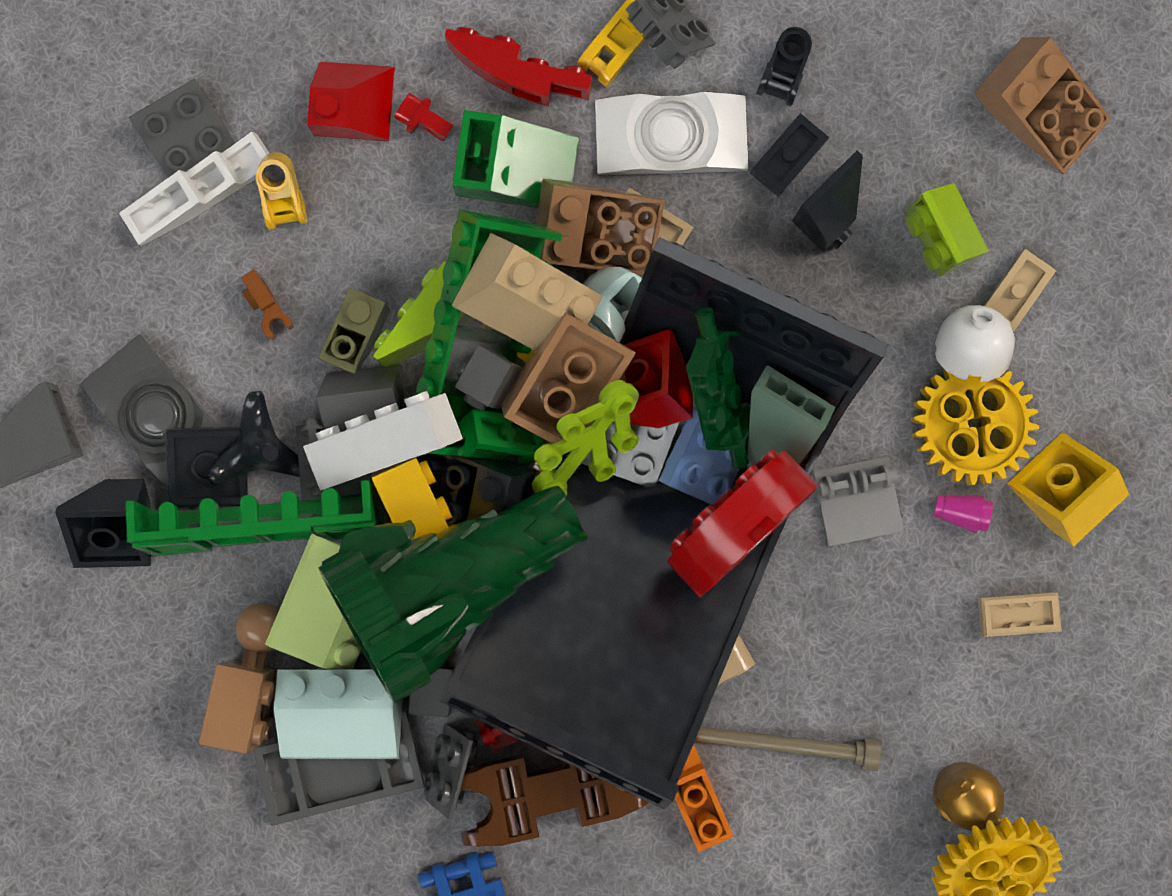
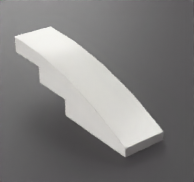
[119,132,277,246]

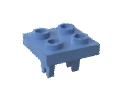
[658,409,749,505]

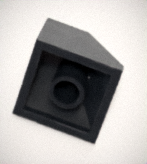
[792,150,863,252]
[55,479,151,568]

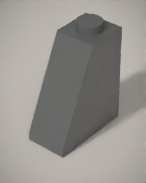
[0,381,84,488]

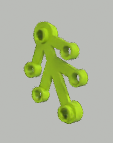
[532,380,639,495]

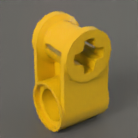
[256,152,307,230]

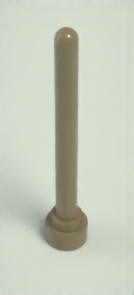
[695,727,881,771]

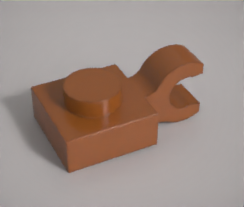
[241,269,294,340]

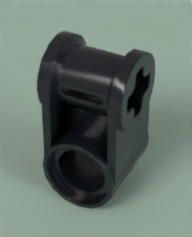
[756,27,812,107]

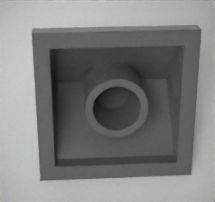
[316,364,404,432]

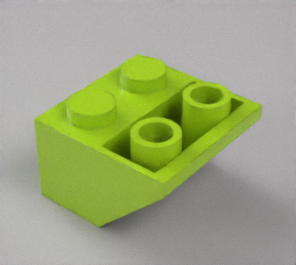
[905,183,989,277]

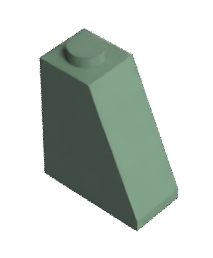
[747,365,835,469]

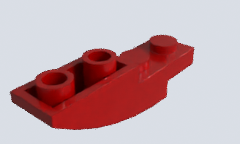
[445,27,592,107]

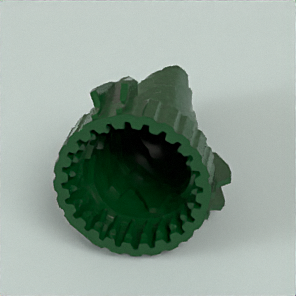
[318,486,588,703]

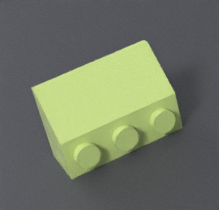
[265,534,361,670]

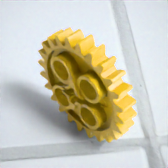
[911,369,1039,486]
[932,817,1063,896]

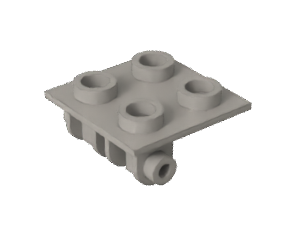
[581,422,679,487]
[813,457,904,546]

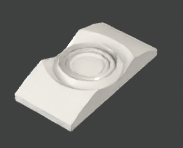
[595,92,748,175]

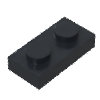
[750,113,829,198]

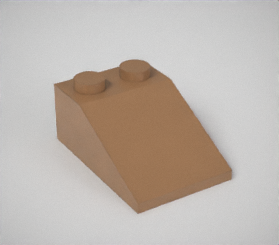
[501,312,635,453]

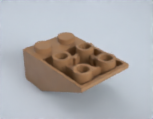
[974,37,1111,174]
[536,178,665,275]

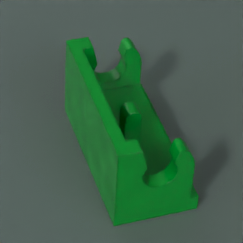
[457,409,544,464]

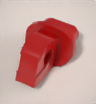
[394,93,454,141]

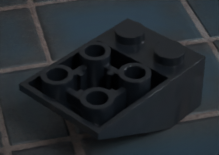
[416,453,536,527]

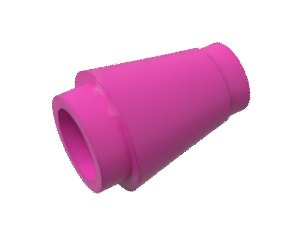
[933,495,993,533]

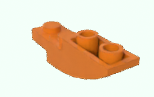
[675,744,734,853]

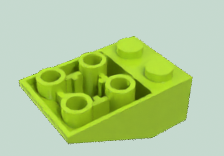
[373,261,474,367]

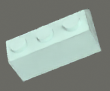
[274,670,403,759]

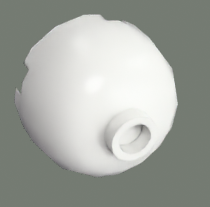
[935,305,1015,382]

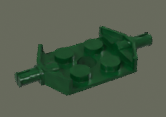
[686,307,751,469]

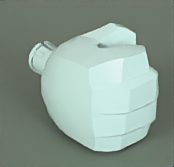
[583,267,642,342]

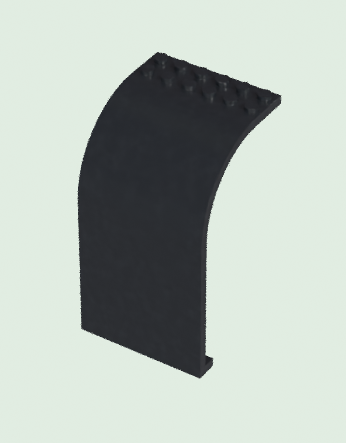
[440,237,888,809]

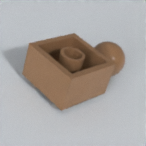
[199,603,279,754]

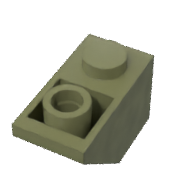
[318,288,391,374]

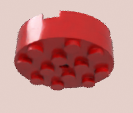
[666,449,819,598]

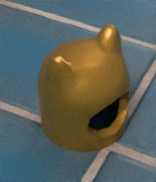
[932,762,1005,831]

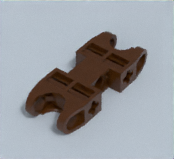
[460,755,649,847]

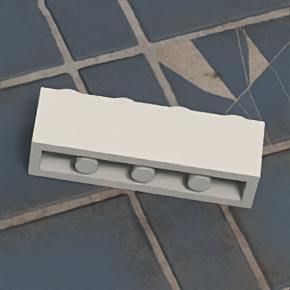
[303,391,463,491]

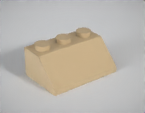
[452,233,603,351]

